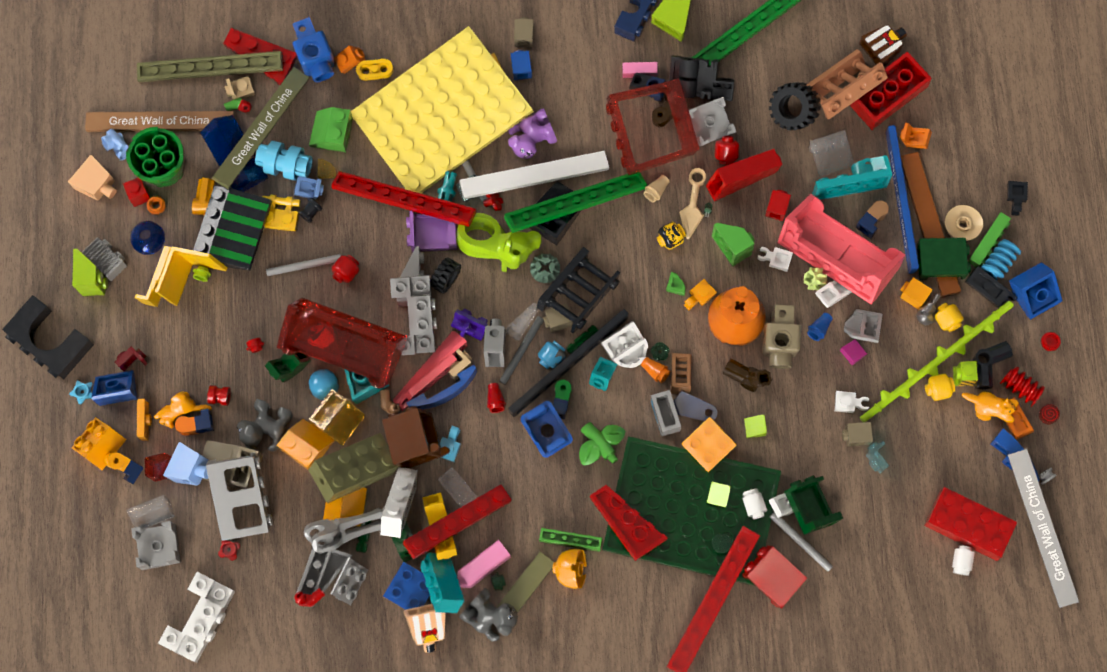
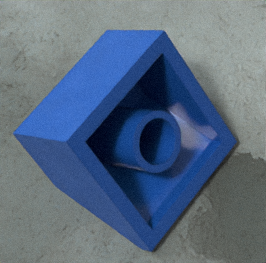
[1009,262,1063,320]

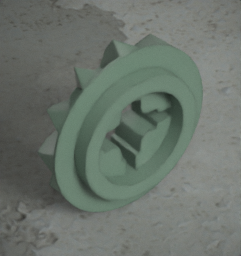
[530,253,560,283]

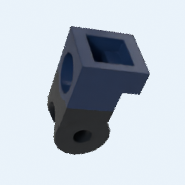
[629,73,667,102]

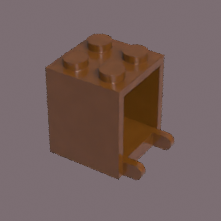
[382,406,450,468]

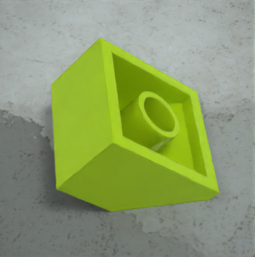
[72,249,108,296]

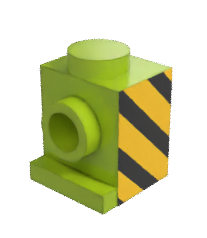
[953,361,978,386]

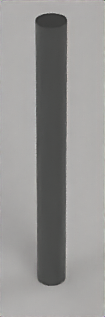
[499,316,543,385]

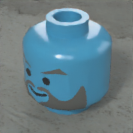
[538,340,566,369]

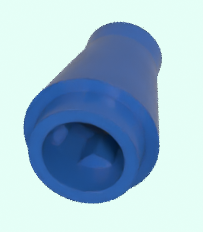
[807,313,833,341]

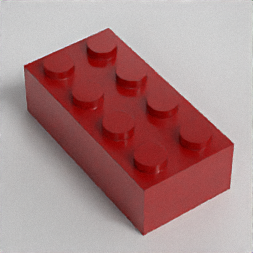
[849,52,932,130]
[924,487,1017,561]

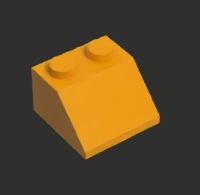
[277,419,334,470]

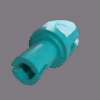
[437,171,457,202]

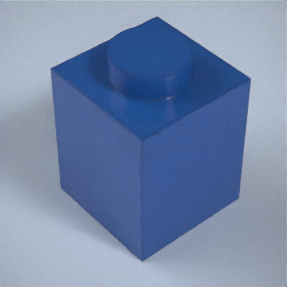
[510,50,532,81]

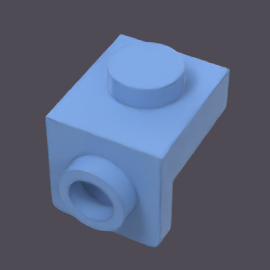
[294,176,324,200]

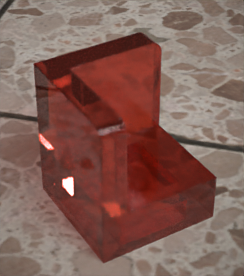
[145,453,172,482]

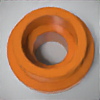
[147,196,166,215]

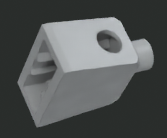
[484,319,506,367]

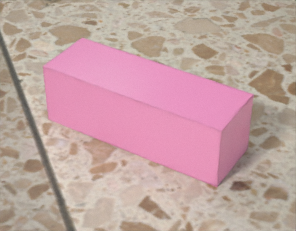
[622,62,658,78]

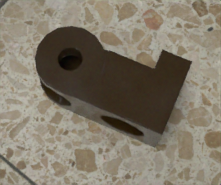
[652,90,684,127]

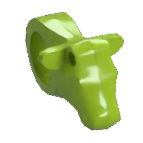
[457,213,542,272]

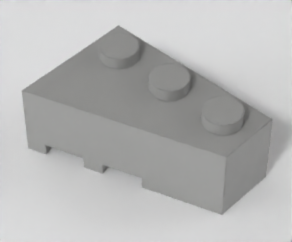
[294,544,352,607]

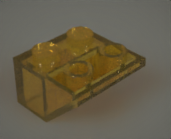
[308,389,366,446]

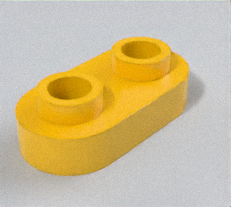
[356,59,393,81]

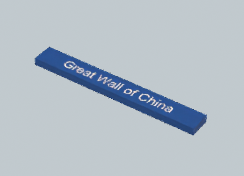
[885,125,919,274]

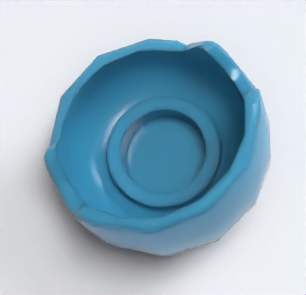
[309,369,339,400]

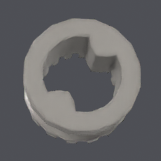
[1038,467,1057,485]

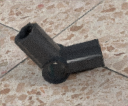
[972,341,1013,390]

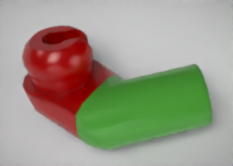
[224,98,252,113]

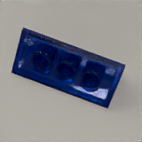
[200,115,269,192]

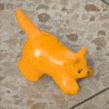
[154,391,212,429]
[962,391,1019,423]

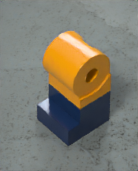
[104,451,144,484]

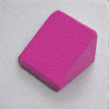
[840,339,867,365]

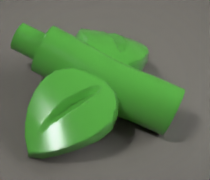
[579,422,626,465]

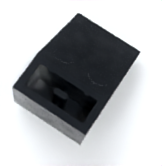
[529,181,582,246]

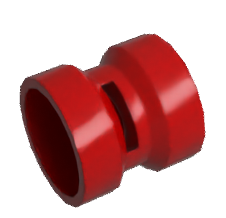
[207,385,231,406]

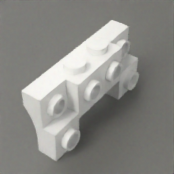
[158,572,235,663]

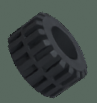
[769,82,821,131]

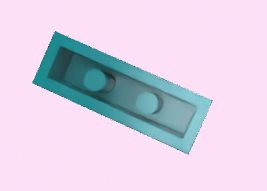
[421,553,465,613]

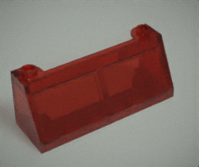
[276,298,408,388]

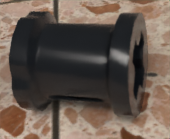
[298,198,322,223]

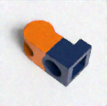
[175,409,214,436]

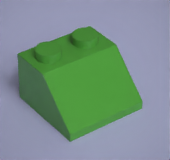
[309,107,353,152]
[712,223,755,267]

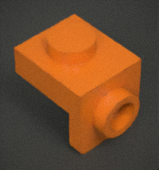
[334,45,366,74]
[900,123,932,149]

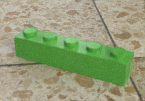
[968,212,1011,267]
[539,528,602,552]

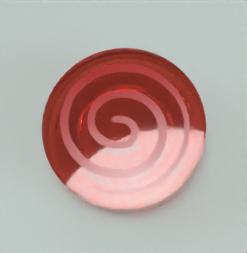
[1039,404,1060,424]

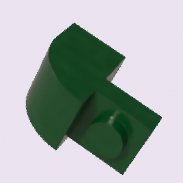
[265,346,311,382]

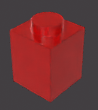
[123,177,151,207]
[765,190,791,221]

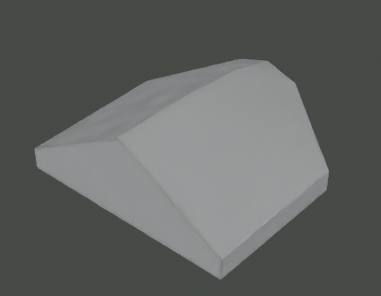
[844,309,883,343]

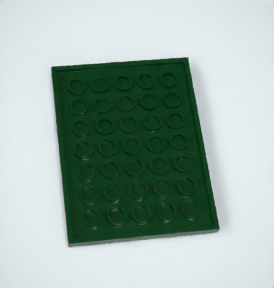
[602,436,781,586]

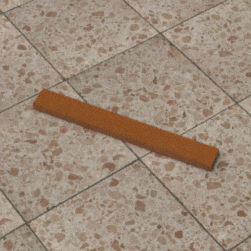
[901,152,961,298]

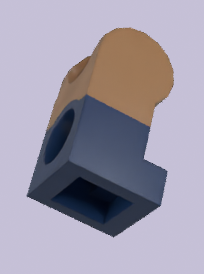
[856,200,889,239]

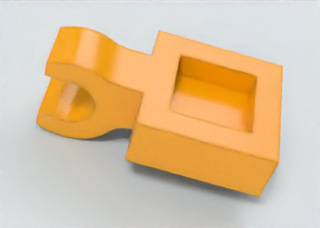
[684,279,717,311]

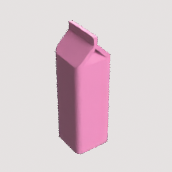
[457,540,511,588]

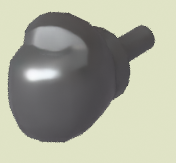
[916,294,940,326]

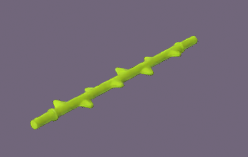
[860,301,1014,422]

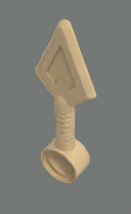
[679,168,706,239]

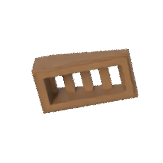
[671,353,691,394]

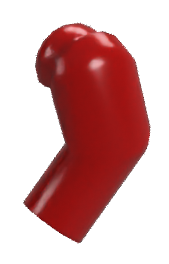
[294,588,325,607]

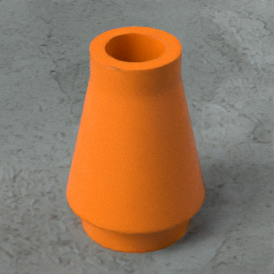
[641,357,670,383]

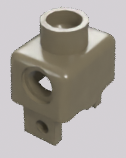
[762,305,802,369]

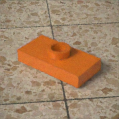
[1005,398,1034,440]

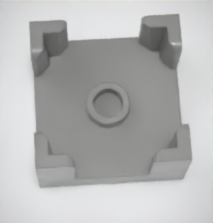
[685,97,736,146]
[131,521,181,570]

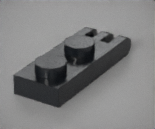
[965,266,1017,313]

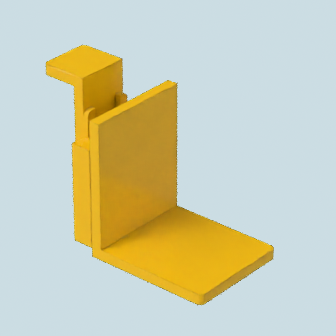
[135,246,228,307]

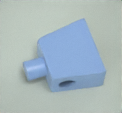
[163,442,209,486]

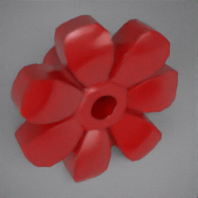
[483,193,504,211]

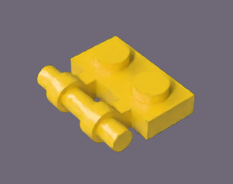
[263,195,301,231]

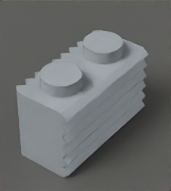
[81,237,127,282]

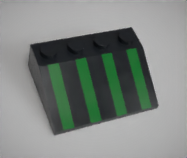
[193,186,272,271]

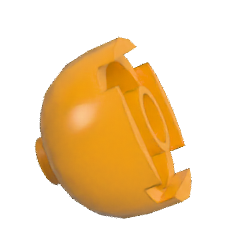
[553,549,587,589]

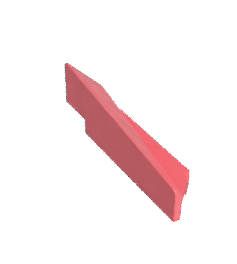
[393,331,468,412]

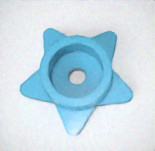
[69,380,93,404]

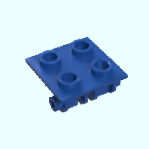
[383,562,430,610]

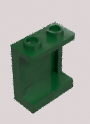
[917,238,971,281]
[784,475,844,535]

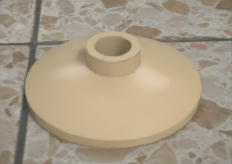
[945,205,983,241]

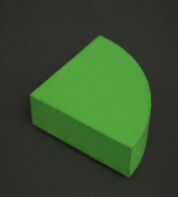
[666,272,685,296]

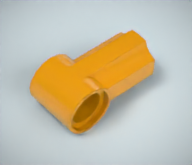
[192,178,216,215]

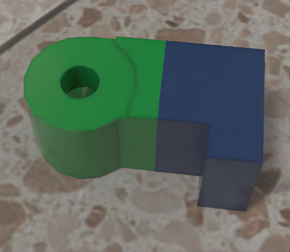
[552,380,572,419]

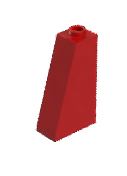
[706,149,783,201]

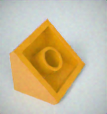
[323,488,367,527]

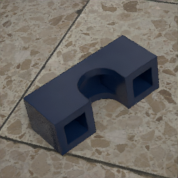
[614,0,658,42]

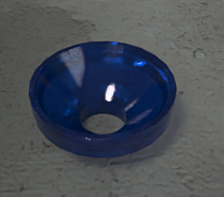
[130,221,165,255]

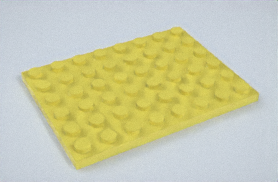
[351,26,534,193]

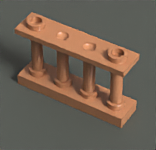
[806,50,888,120]

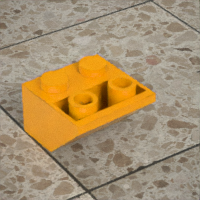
[72,417,127,470]

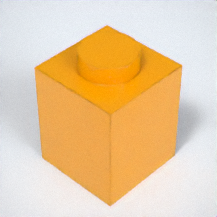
[900,277,932,310]

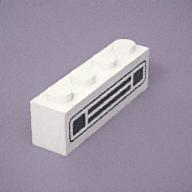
[381,467,418,538]

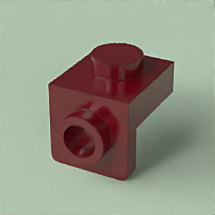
[115,346,148,371]

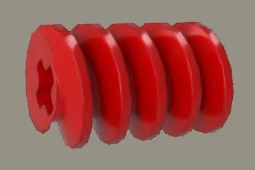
[1000,366,1045,407]

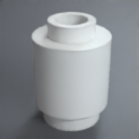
[743,488,767,519]
[952,545,975,576]

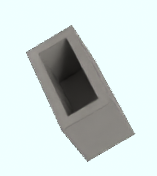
[650,390,681,437]

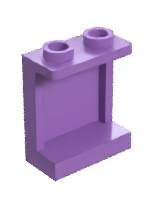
[406,211,457,252]

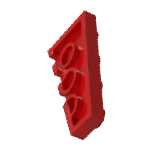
[223,28,297,85]
[590,485,668,561]

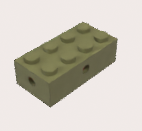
[309,433,399,503]

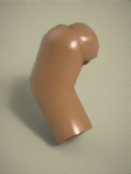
[380,390,400,414]

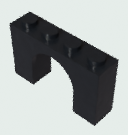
[2,295,94,380]

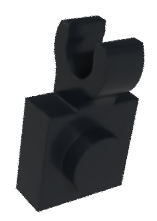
[1007,181,1028,216]

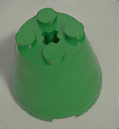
[126,127,185,187]

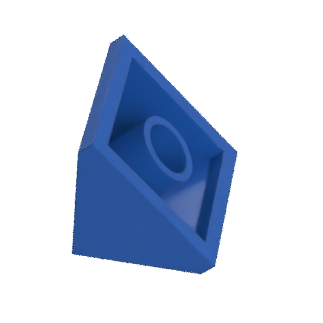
[92,370,137,406]

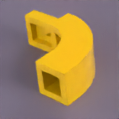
[422,492,457,560]

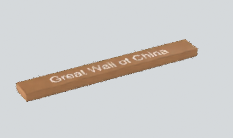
[85,111,234,132]

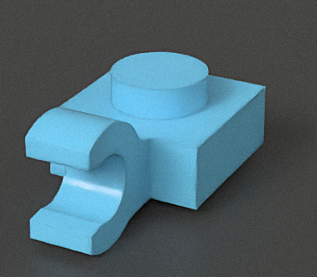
[440,426,461,462]

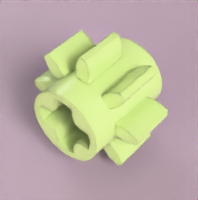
[804,267,827,290]

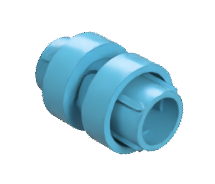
[255,140,313,181]

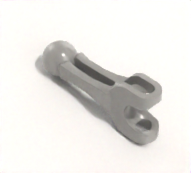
[304,506,385,553]

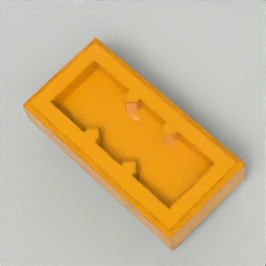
[137,399,152,441]

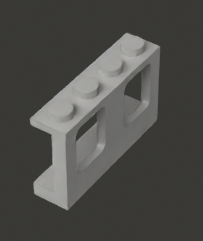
[206,452,273,541]

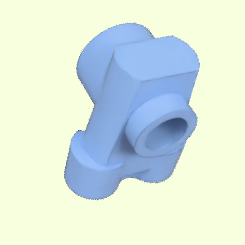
[101,129,128,160]

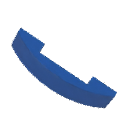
[406,365,477,409]

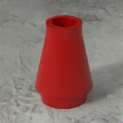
[487,383,506,413]

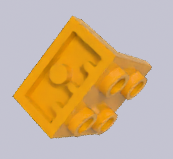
[682,417,737,472]

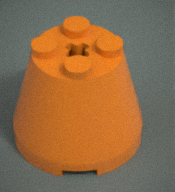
[708,286,766,346]

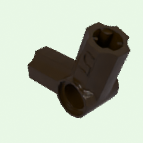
[723,358,772,392]

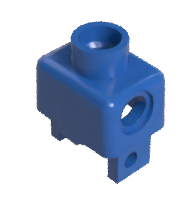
[292,17,335,82]
[521,401,573,458]

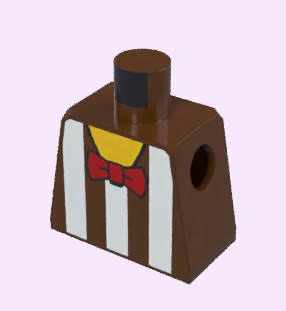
[859,25,907,67]

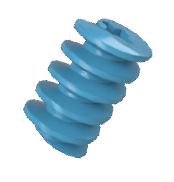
[981,239,1021,281]

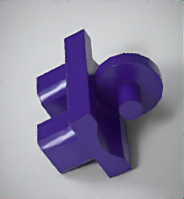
[451,309,488,341]

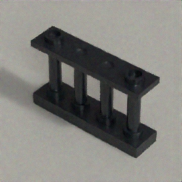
[537,247,620,334]

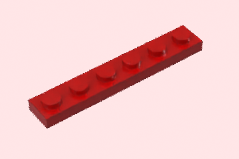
[403,484,512,559]

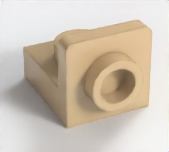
[224,76,255,100]
[449,349,472,381]

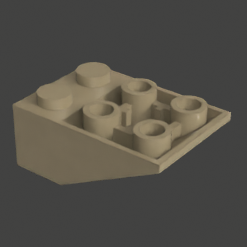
[202,440,262,490]

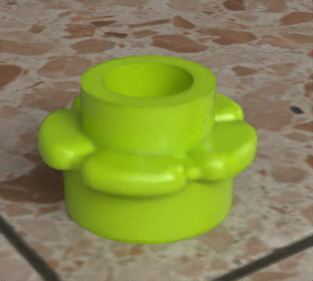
[193,266,211,282]

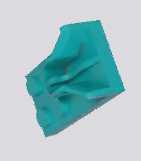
[812,155,892,200]

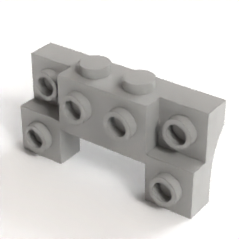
[390,275,437,356]

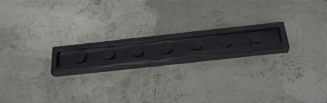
[508,309,628,417]

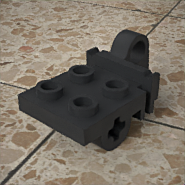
[668,56,735,101]

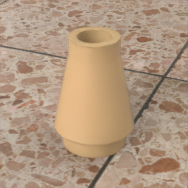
[644,175,670,202]

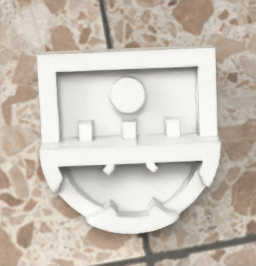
[601,321,648,368]

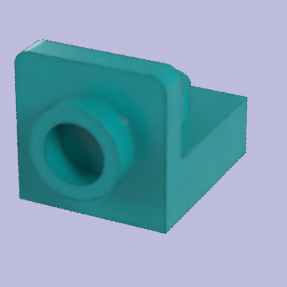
[589,357,618,391]

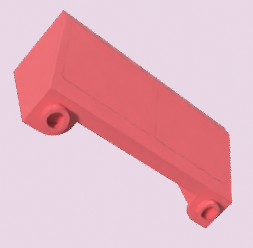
[777,194,905,304]

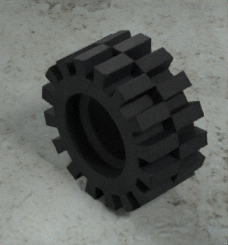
[430,257,461,294]

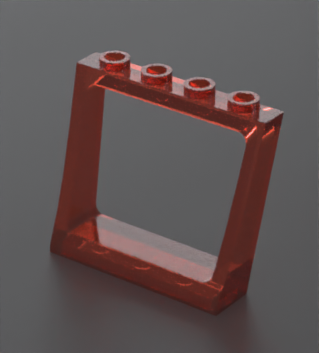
[606,79,700,176]

